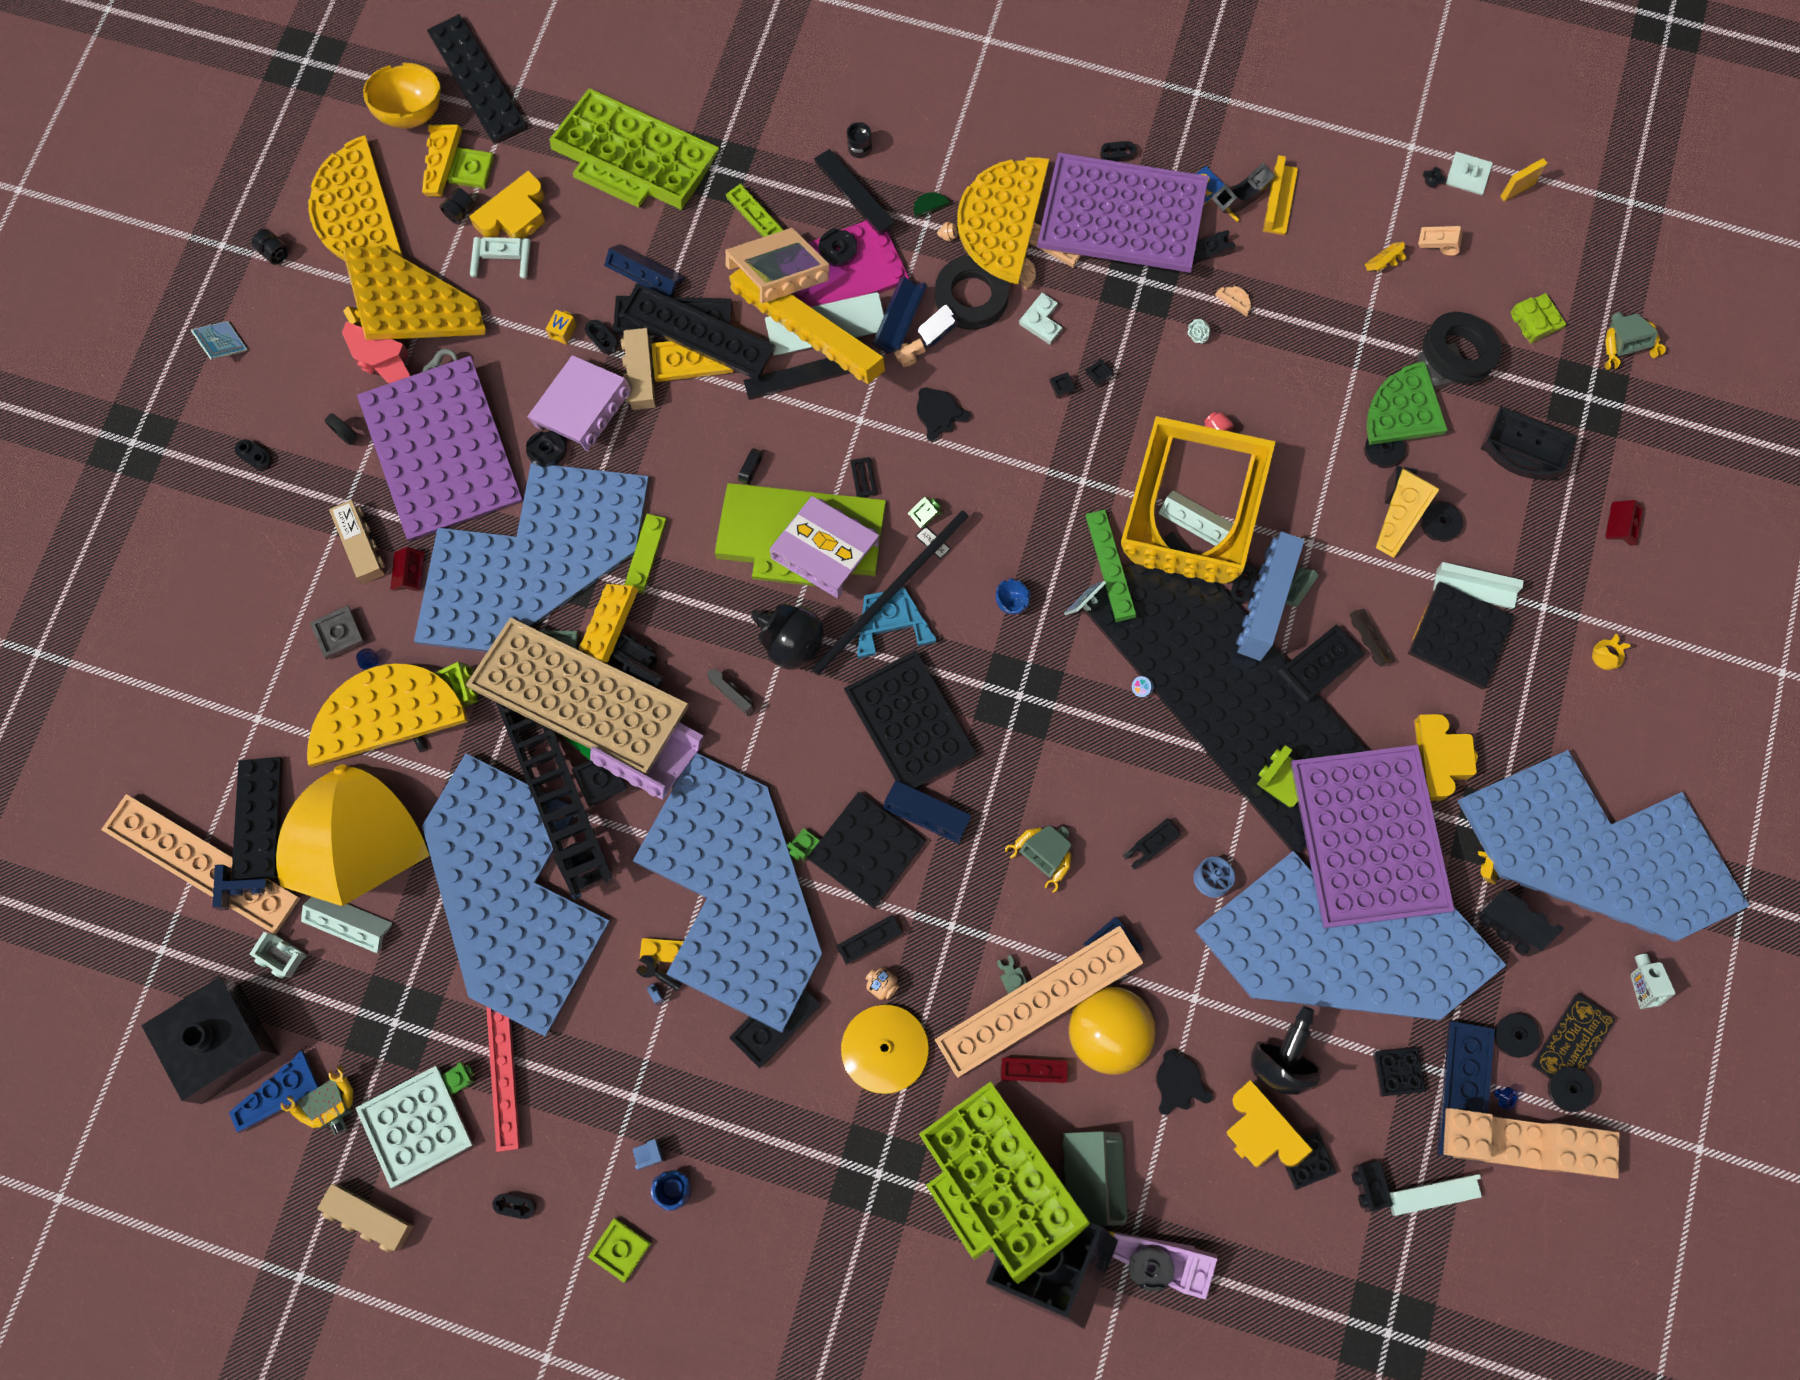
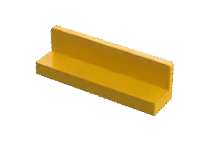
[1263,155,1298,235]

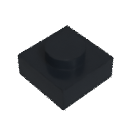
[1085,359,1113,387]
[1049,372,1075,398]

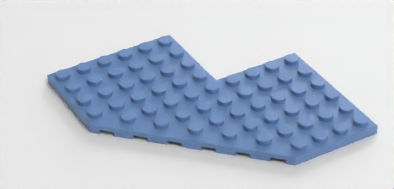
[414,463,649,652]
[1458,750,1749,942]
[633,752,822,1033]
[422,754,610,1037]
[1195,851,1506,1021]

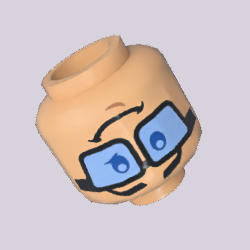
[866,967,899,1000]

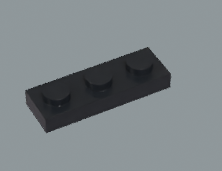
[836,915,903,966]

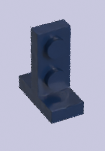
[212,864,273,911]

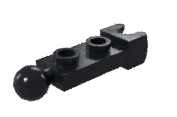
[1192,230,1235,264]

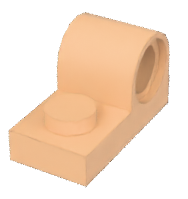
[1418,226,1463,256]

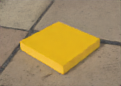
[1501,158,1548,202]

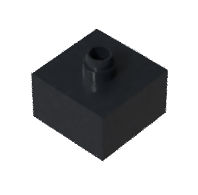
[141,976,279,1104]
[986,1222,1119,1329]

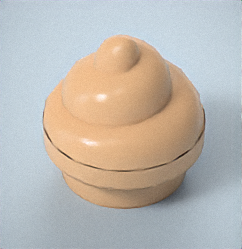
[937,222,958,242]

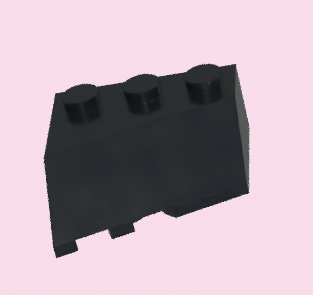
[1475,889,1565,957]

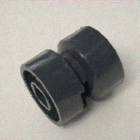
[846,122,872,158]
[439,187,476,225]
[251,229,289,265]

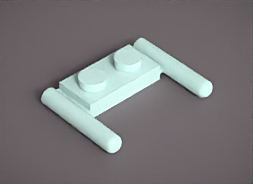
[470,237,531,279]

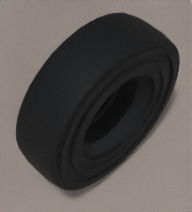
[324,413,358,445]

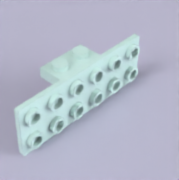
[765,292,884,356]

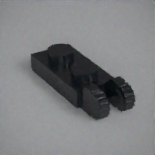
[1123,818,1181,870]

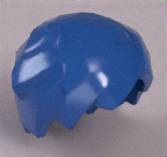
[996,578,1031,615]

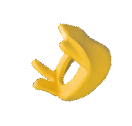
[1592,634,1631,670]

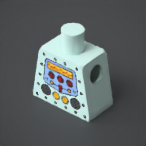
[1631,954,1675,1009]

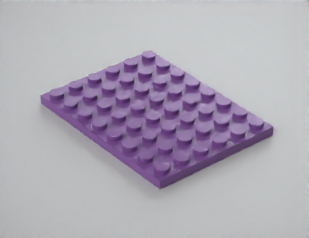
[1037,153,1209,273]
[357,356,523,541]
[1291,745,1455,929]

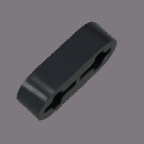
[1100,141,1136,162]
[738,448,763,485]
[492,1194,536,1219]

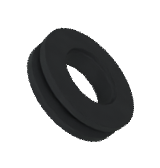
[935,255,1009,330]
[1423,312,1502,384]

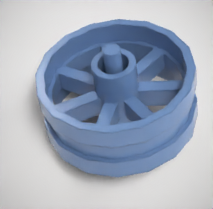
[1193,856,1235,898]

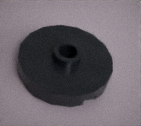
[819,229,856,267]
[526,430,566,467]
[1364,438,1405,468]
[1421,503,1463,542]
[1494,1013,1540,1058]
[1548,1067,1594,1112]
[1129,1245,1175,1292]

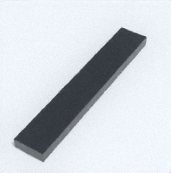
[814,149,895,236]
[743,358,851,400]

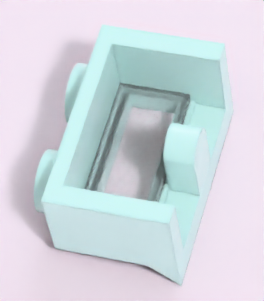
[250,932,308,979]

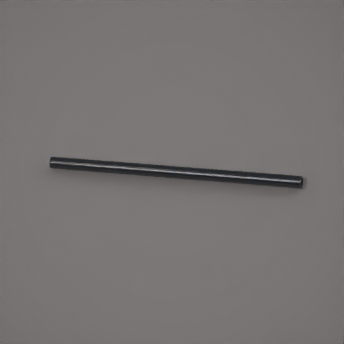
[811,510,969,676]

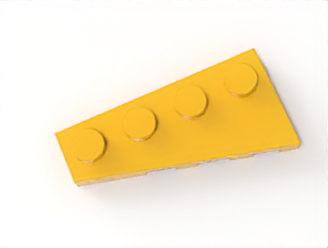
[422,125,462,196]
[1376,468,1439,558]

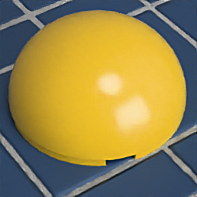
[363,63,441,129]
[1069,987,1156,1075]

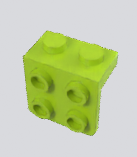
[1257,745,1298,807]

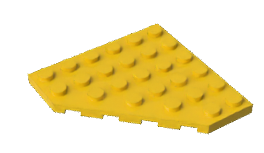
[343,247,486,340]

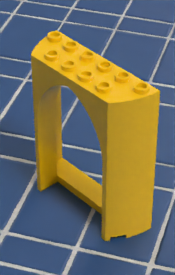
[1121,416,1276,584]

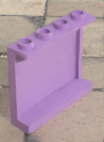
[527,355,632,451]

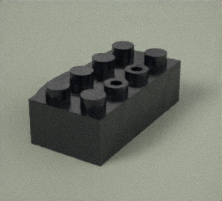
[1480,406,1577,480]

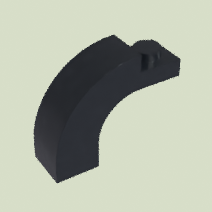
[1211,162,1277,214]

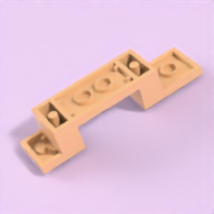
[1444,1108,1619,1179]

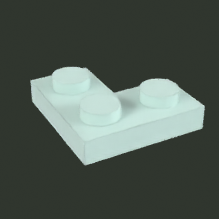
[1019,293,1062,345]

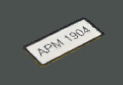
[915,526,951,559]

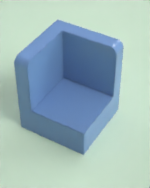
[633,1139,664,1170]

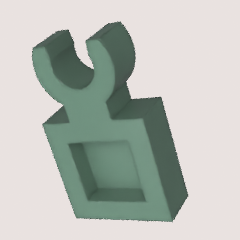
[997,955,1027,994]

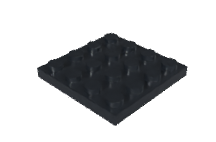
[1408,582,1514,690]
[807,792,925,909]

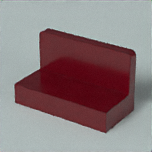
[1605,500,1644,546]
[390,547,425,592]

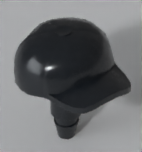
[751,603,824,670]
[1251,1006,1322,1095]

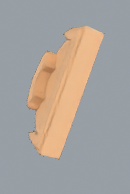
[1020,258,1036,290]
[1215,286,1251,316]

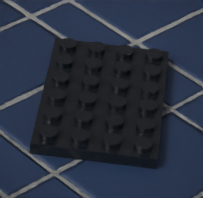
[844,650,977,789]

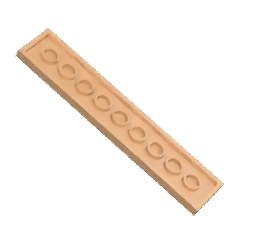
[101,794,300,935]
[935,926,1143,1078]

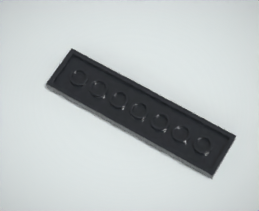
[427,14,527,145]
[619,283,776,381]

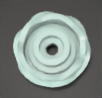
[1188,319,1211,343]

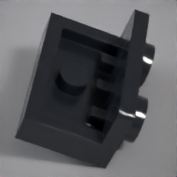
[1351,1161,1393,1212]

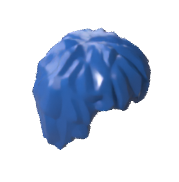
[651,1170,691,1211]

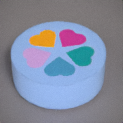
[1132,676,1154,697]

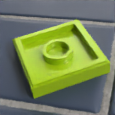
[448,147,495,189]
[588,1218,651,1283]

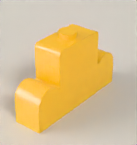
[469,171,545,240]
[1414,714,1478,801]
[1227,1080,1313,1168]

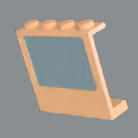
[726,228,829,304]

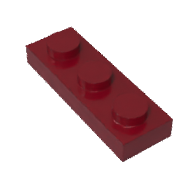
[1001,1058,1067,1084]

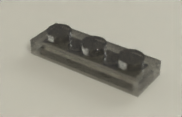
[1349,609,1395,667]

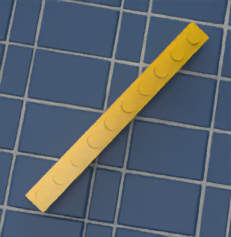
[729,266,885,384]

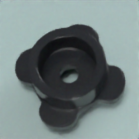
[1423,167,1445,187]

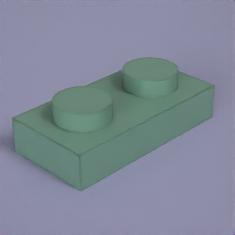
[1285,568,1319,607]

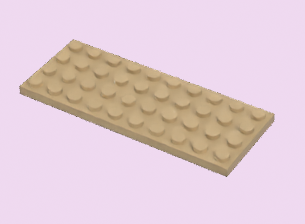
[466,617,689,776]

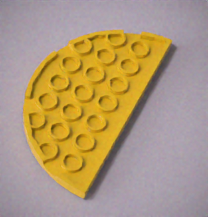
[308,135,403,261]
[957,157,1049,284]
[307,664,468,767]

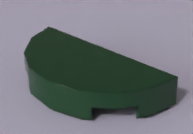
[913,192,950,219]

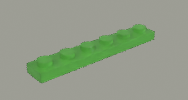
[1086,510,1136,622]

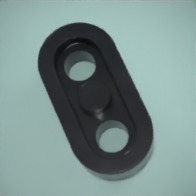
[585,320,618,354]
[235,439,272,471]
[1230,564,1257,604]

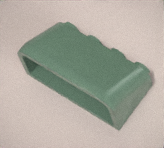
[1062,1132,1127,1226]

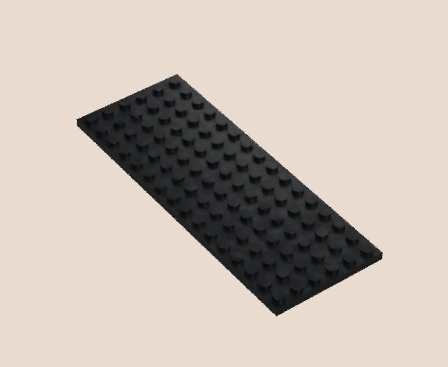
[1081,532,1367,855]

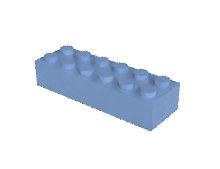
[1236,531,1304,661]

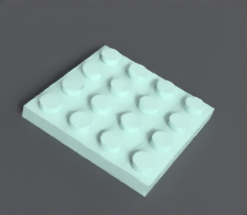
[356,1066,474,1189]

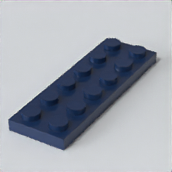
[1437,1021,1495,1163]

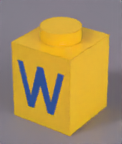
[546,310,577,345]

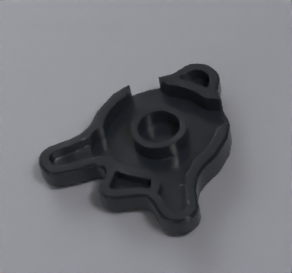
[917,387,970,442]
[1156,1050,1213,1115]

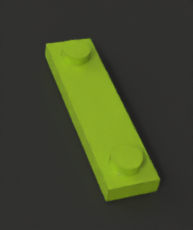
[726,183,783,237]
[624,514,667,594]

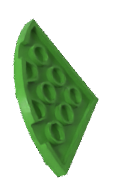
[1366,361,1447,445]

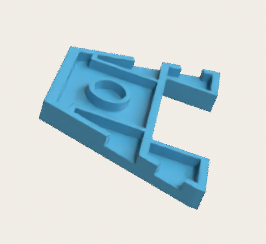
[857,588,936,659]

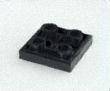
[1373,1047,1426,1097]
[1284,1131,1337,1190]

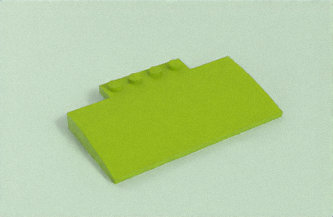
[549,88,719,210]
[715,483,886,586]
[919,1081,1090,1284]

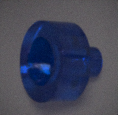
[356,648,378,670]
[1494,1086,1519,1111]

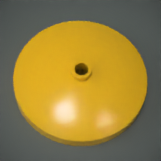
[841,1005,928,1094]

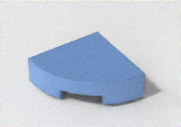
[646,983,664,1006]

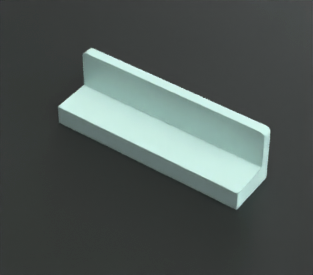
[1158,490,1233,546]
[1433,562,1524,609]
[301,897,392,953]
[1389,1174,1482,1216]

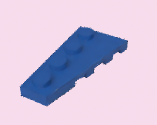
[229,1050,319,1133]

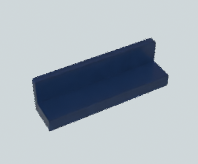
[604,244,684,297]
[872,277,927,354]
[883,781,971,844]

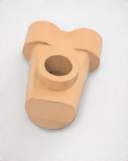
[894,339,926,367]

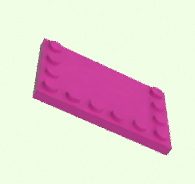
[773,221,909,307]

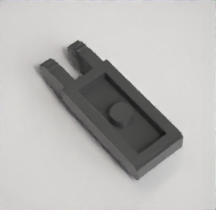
[707,669,754,717]

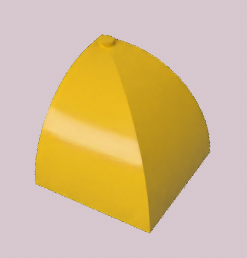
[276,764,429,906]

